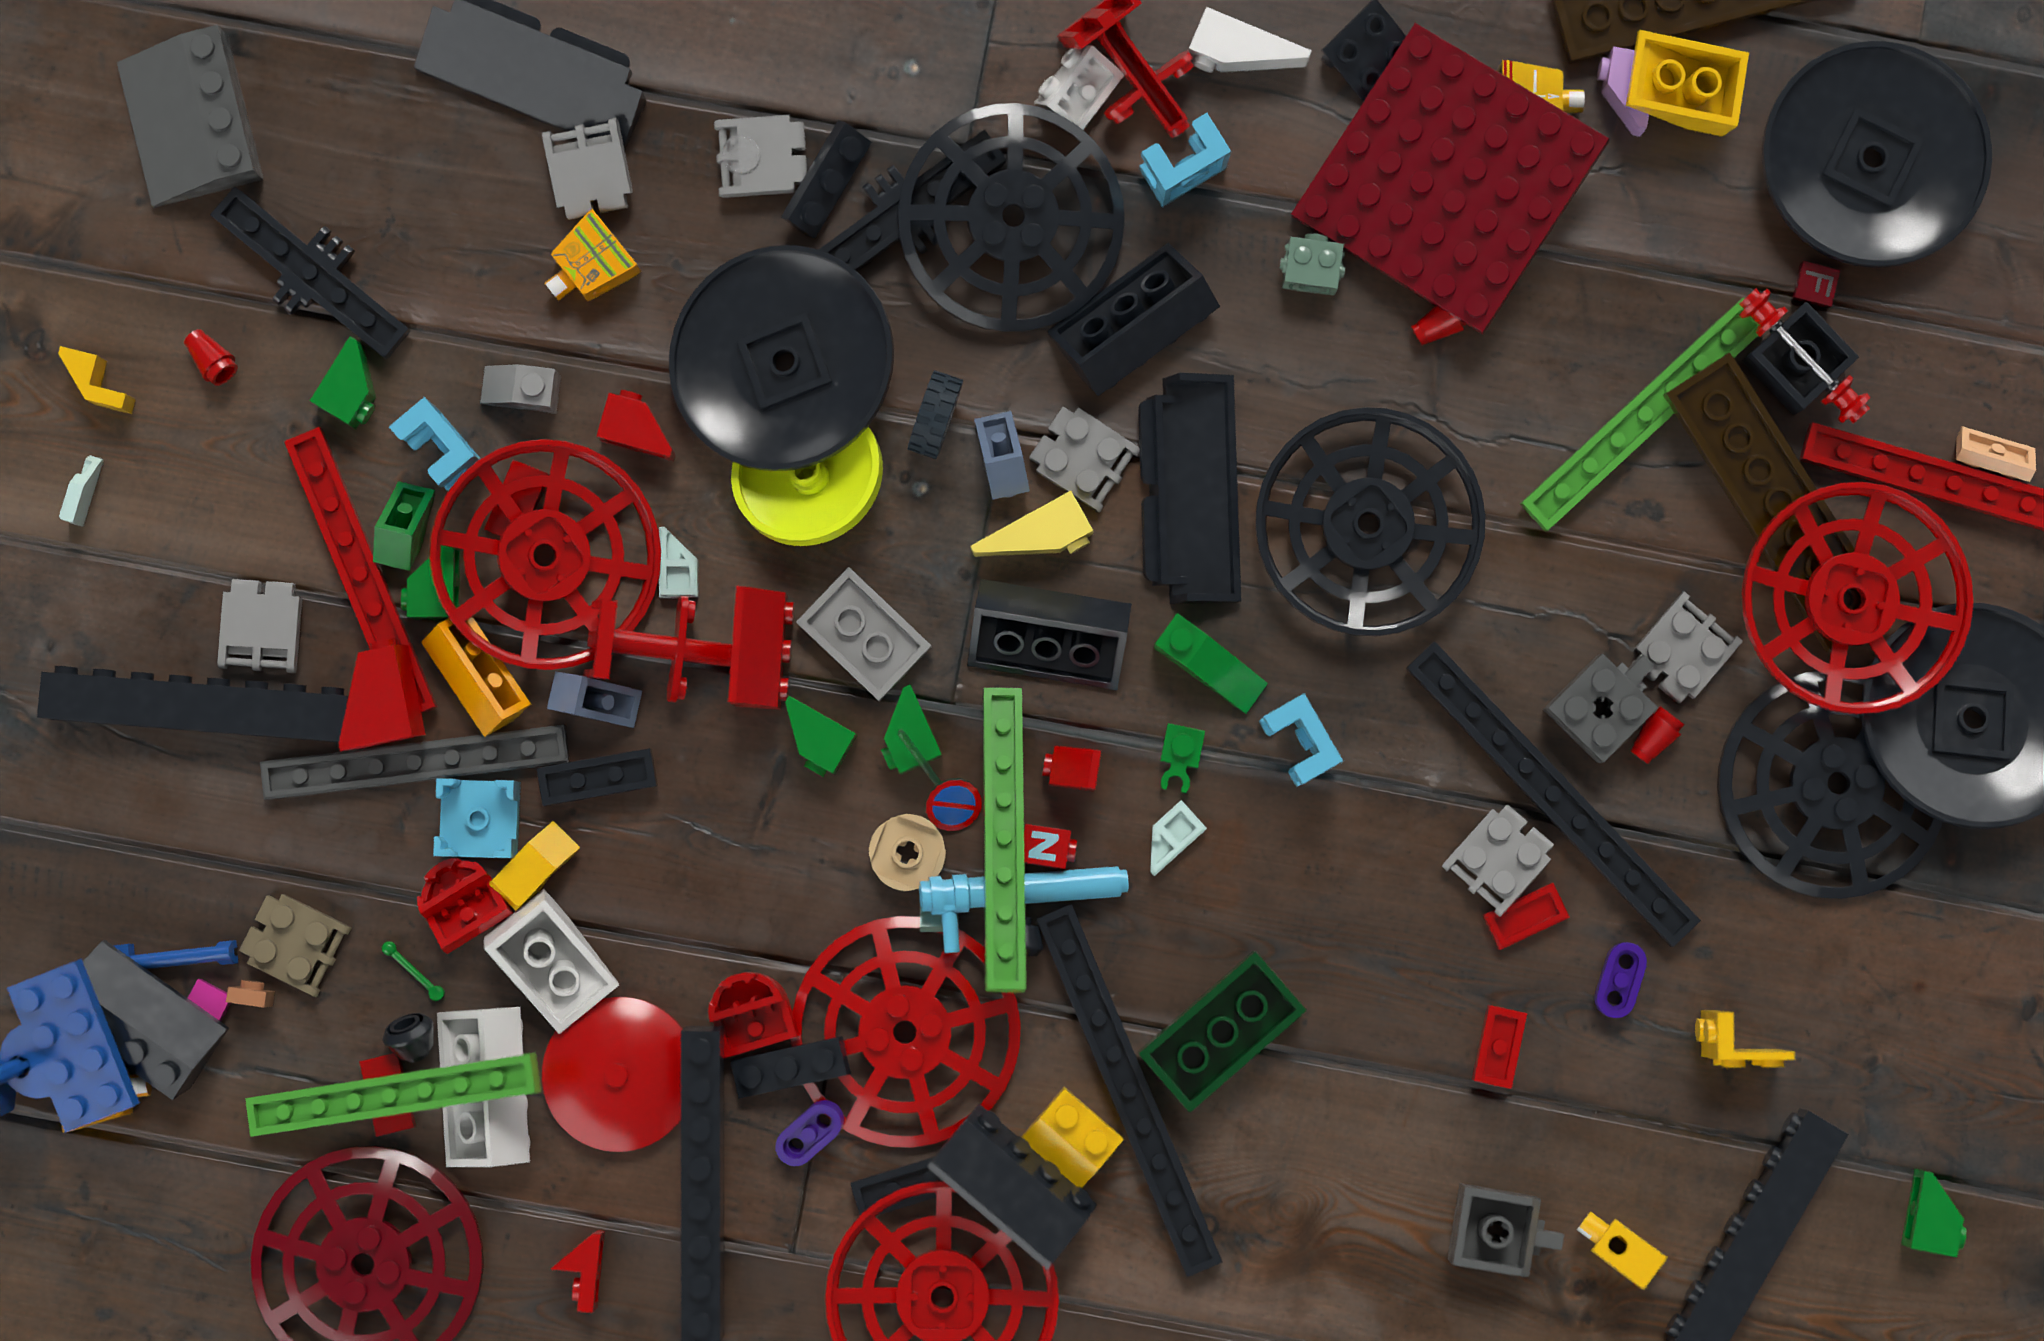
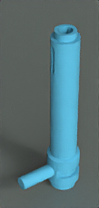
[919,866,1129,953]

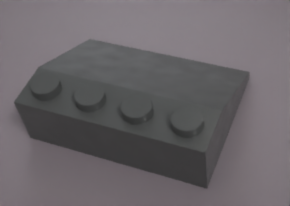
[117,25,264,208]

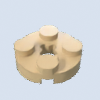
[869,814,946,891]

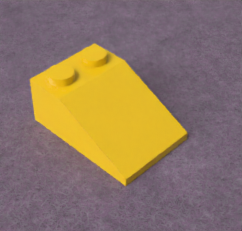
[1626,30,1749,137]
[1021,1086,1124,1188]

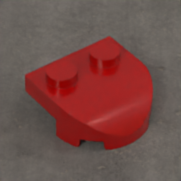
[417,858,513,954]
[708,972,799,1058]

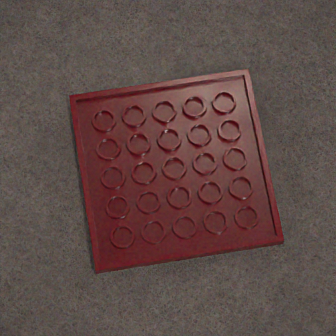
[1291,23,1609,335]

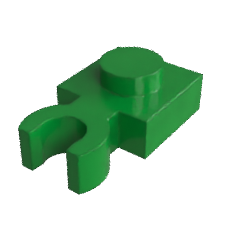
[1160,723,1205,794]

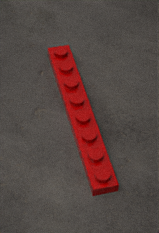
[1799,422,2044,531]
[284,427,438,714]

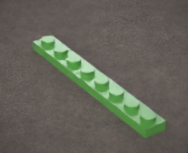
[1520,297,1758,532]
[983,688,1026,992]
[245,1053,541,1137]

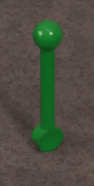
[381,941,445,1001]

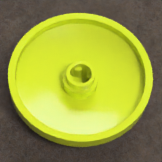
[731,427,883,546]

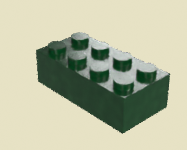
[1138,951,1307,1113]

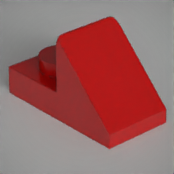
[551,1230,605,1313]

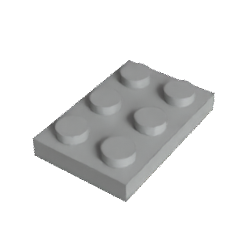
[796,567,932,702]

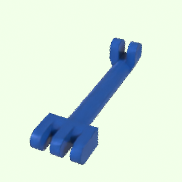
[114,940,239,969]

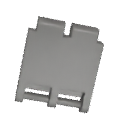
[714,115,807,197]
[542,118,633,219]
[1029,407,1140,513]
[217,579,302,673]
[1632,591,1743,704]
[1442,804,1554,917]

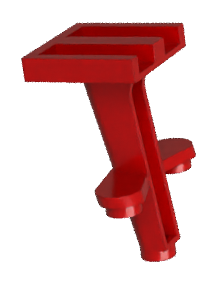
[1057,0,1194,138]
[583,595,732,703]

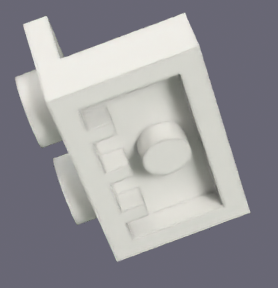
[1035,45,1124,130]

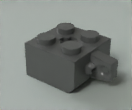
[1543,653,1658,763]
[1447,1183,1564,1277]

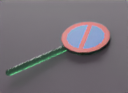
[897,730,982,831]

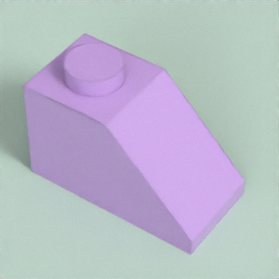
[1597,47,1649,137]

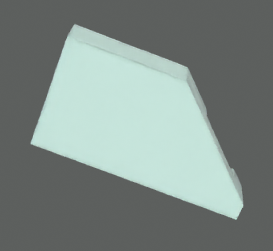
[59,456,104,527]
[659,527,698,598]
[1150,800,1207,876]

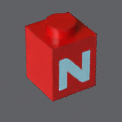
[1024,824,1077,869]

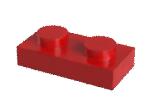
[1472,1005,1527,1089]

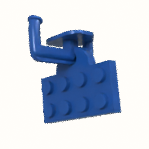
[0,959,139,1132]

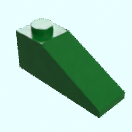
[1153,613,1268,714]

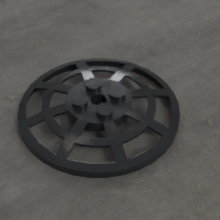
[897,103,1125,332]
[1255,407,1486,637]
[1717,671,1943,899]

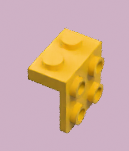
[1695,1010,1795,1067]

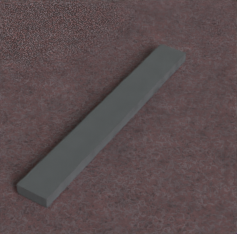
[260,725,570,800]

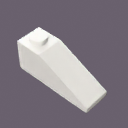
[1188,7,1312,72]

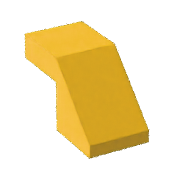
[58,346,136,414]
[489,821,580,911]

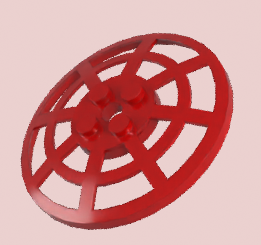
[429,439,661,670]
[1742,482,1973,714]
[790,916,1021,1147]
[825,1181,1059,1341]

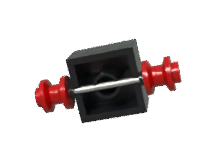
[1739,288,1871,423]

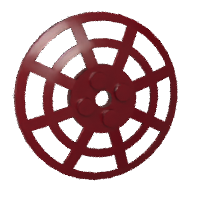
[251,1145,484,1341]

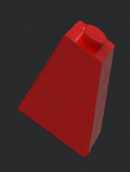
[339,639,426,751]

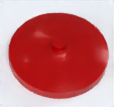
[542,997,683,1152]

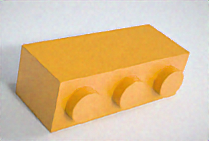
[421,617,531,737]

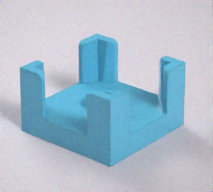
[1139,113,1231,207]
[389,397,481,491]
[1259,694,1343,787]
[433,778,521,858]

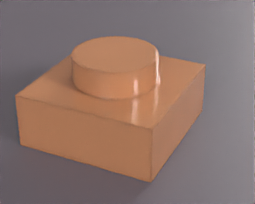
[226,980,275,1008]

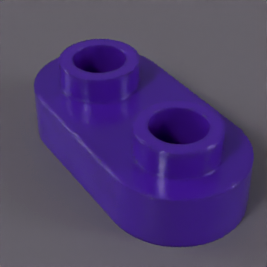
[1594,942,1647,1018]
[775,1100,844,1166]

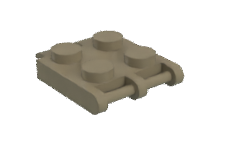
[239,894,352,997]

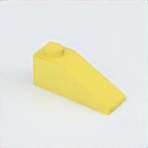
[971,491,1093,556]

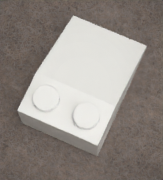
[484,889,619,1034]

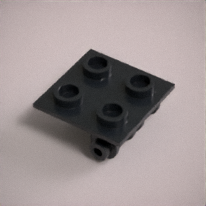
[1321,0,1406,102]

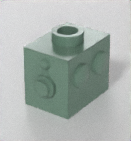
[1280,234,1345,295]

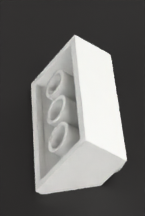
[437,1007,530,1167]

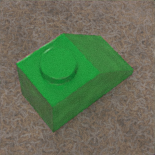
[310,336,376,429]
[373,481,435,571]
[401,545,460,620]
[881,685,942,775]
[785,696,858,777]
[1901,1168,1967,1257]

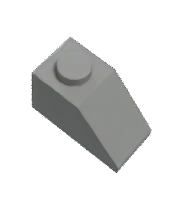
[480,364,561,413]

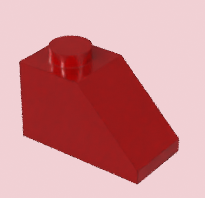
[596,390,676,462]
[1042,746,1101,792]

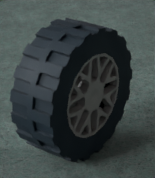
[907,370,963,459]

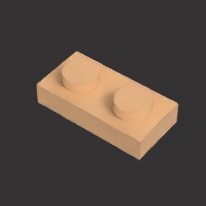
[1956,426,2036,482]

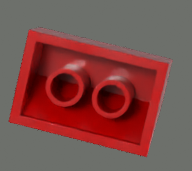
[728,586,794,709]

